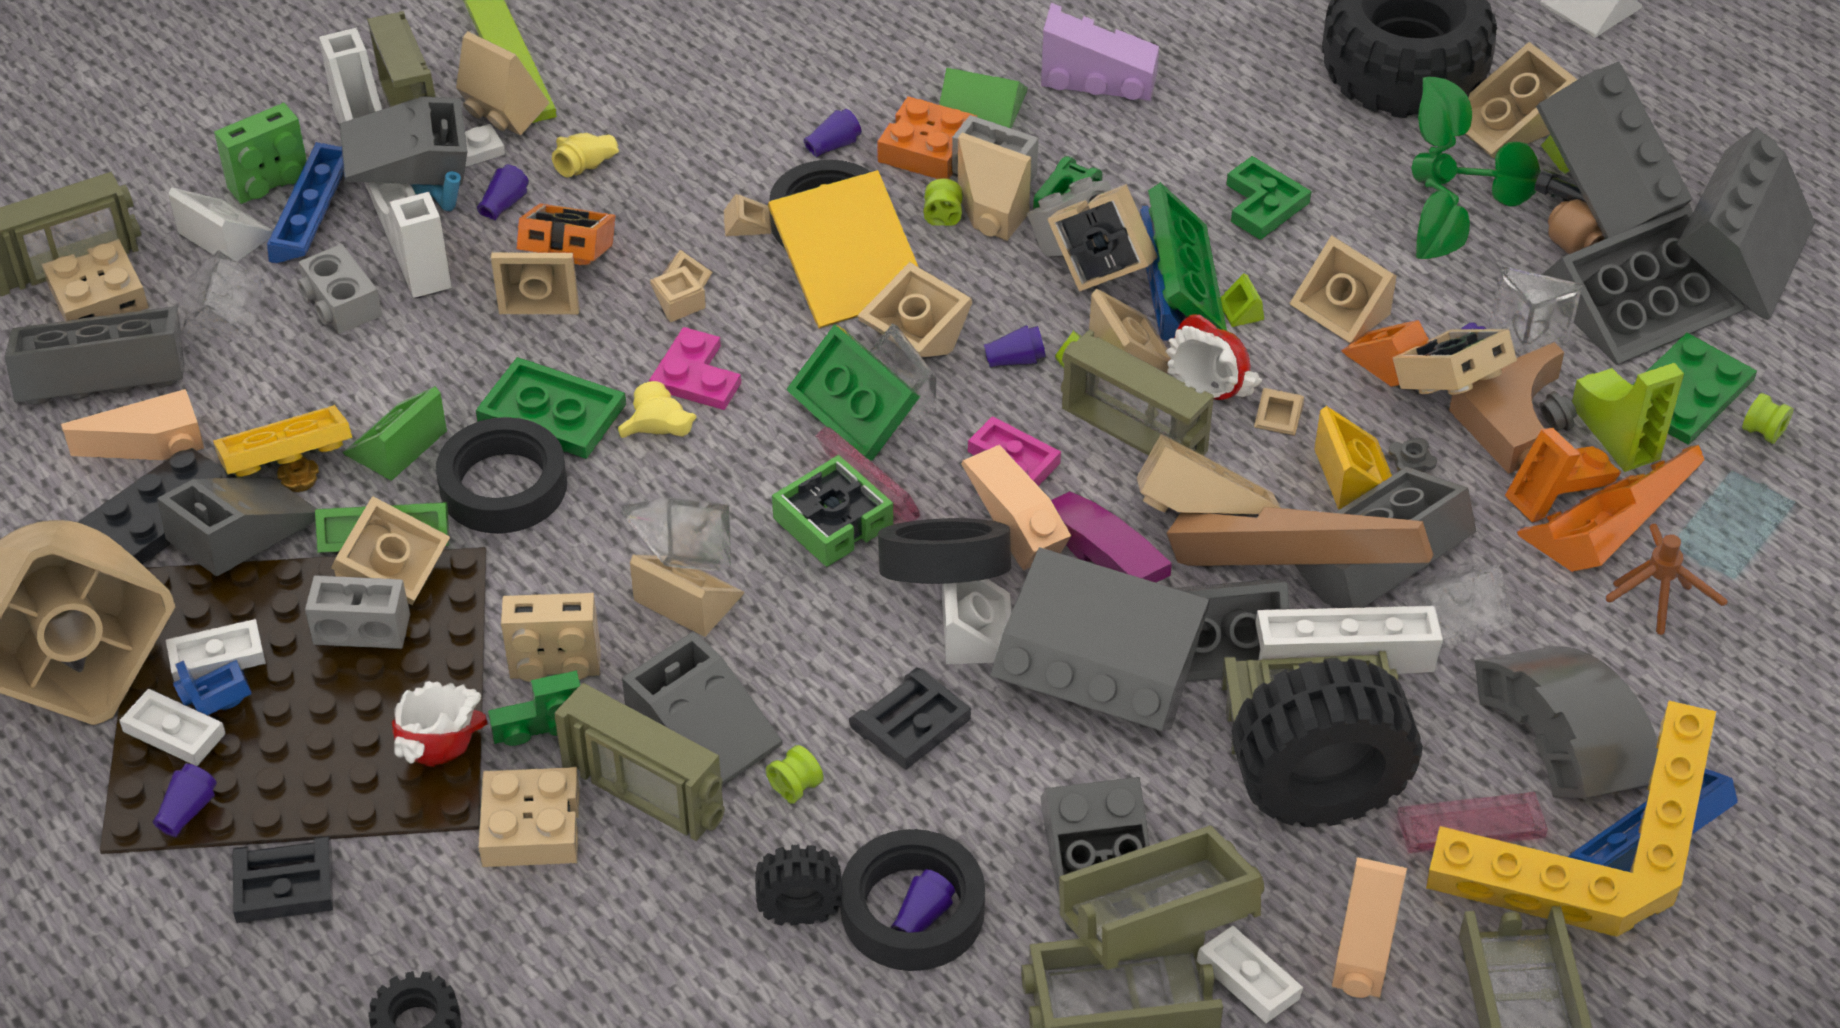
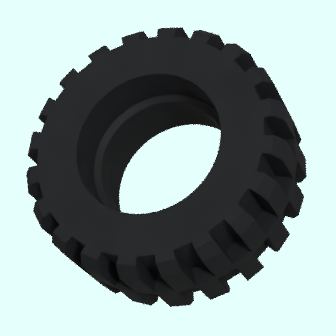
[1232,657,1423,827]

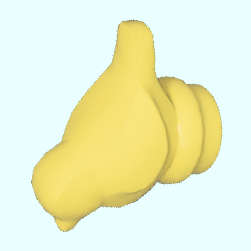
[552,133,619,177]
[618,381,697,438]

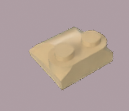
[331,496,450,605]

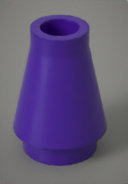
[803,108,862,158]
[477,164,529,221]
[984,325,1046,368]
[152,764,217,837]
[891,870,955,932]

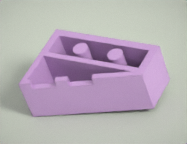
[1041,3,1159,101]

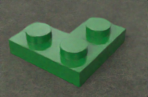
[1226,156,1312,240]
[488,670,580,746]

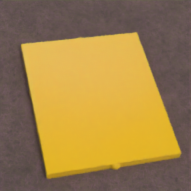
[768,170,919,328]

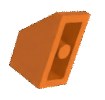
[1341,320,1429,387]

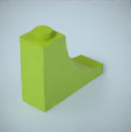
[1572,363,1684,472]

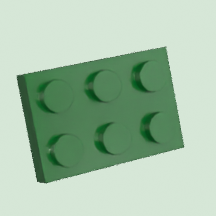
[786,324,921,462]
[1633,333,1757,445]
[475,357,626,459]

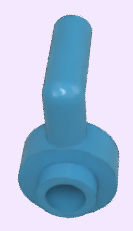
[410,171,461,211]

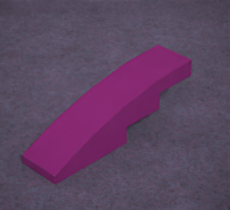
[1051,491,1172,583]

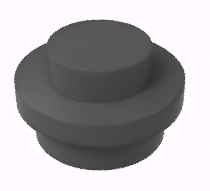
[1540,391,1577,431]

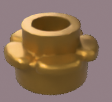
[277,457,319,492]

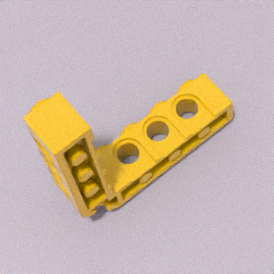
[1426,701,1716,937]

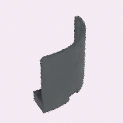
[1474,646,1658,798]

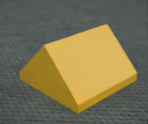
[1314,406,1392,510]

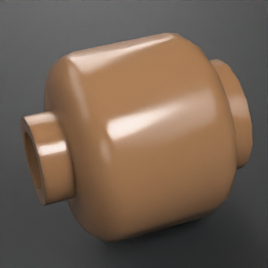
[1548,199,1605,254]

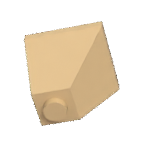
[958,133,1031,241]
[491,253,580,314]

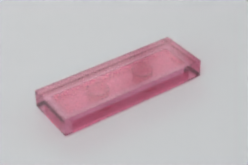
[815,426,920,522]
[1397,792,1548,853]

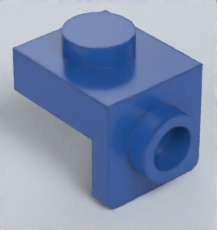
[173,660,252,716]

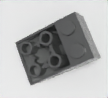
[340,97,468,186]
[157,477,317,576]
[622,631,783,786]
[1040,777,1159,930]

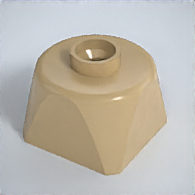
[0,520,175,725]

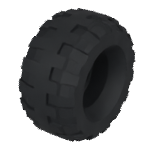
[1322,0,1497,118]

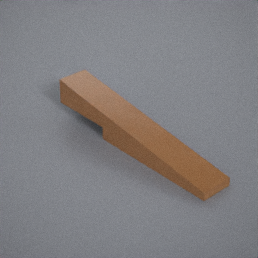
[1167,507,1434,566]

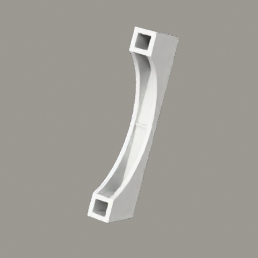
[319,28,452,298]

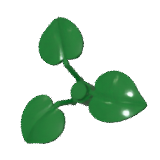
[1411,77,1541,259]

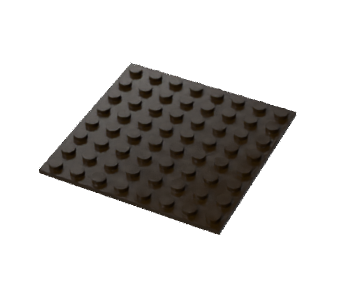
[100,547,487,854]

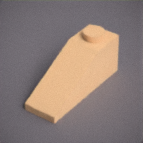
[61,389,204,460]
[961,445,1071,570]
[1332,857,1407,998]

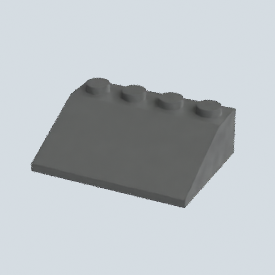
[1677,127,1815,320]
[1542,205,1746,365]
[990,547,1211,731]

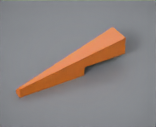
[1517,444,1705,572]

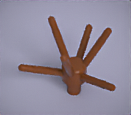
[1606,524,1728,635]

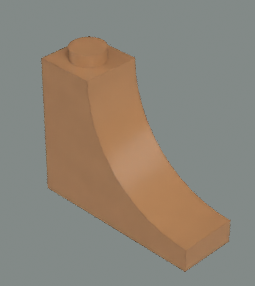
[1449,342,1564,474]

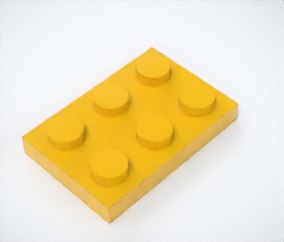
[213,405,353,476]

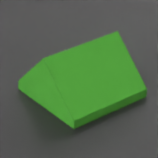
[939,68,1028,129]
[343,386,447,481]

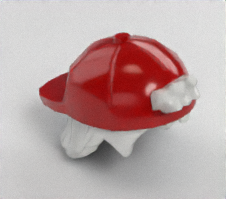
[1166,315,1262,400]
[392,681,488,766]

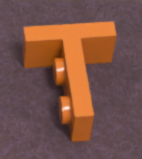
[1505,428,1621,522]

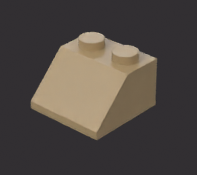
[456,32,549,136]

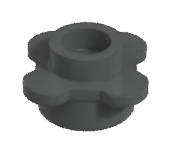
[1388,438,1437,472]

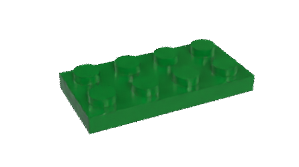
[1148,182,1227,331]

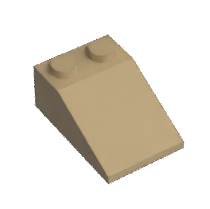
[1465,42,1578,158]
[1137,434,1281,514]

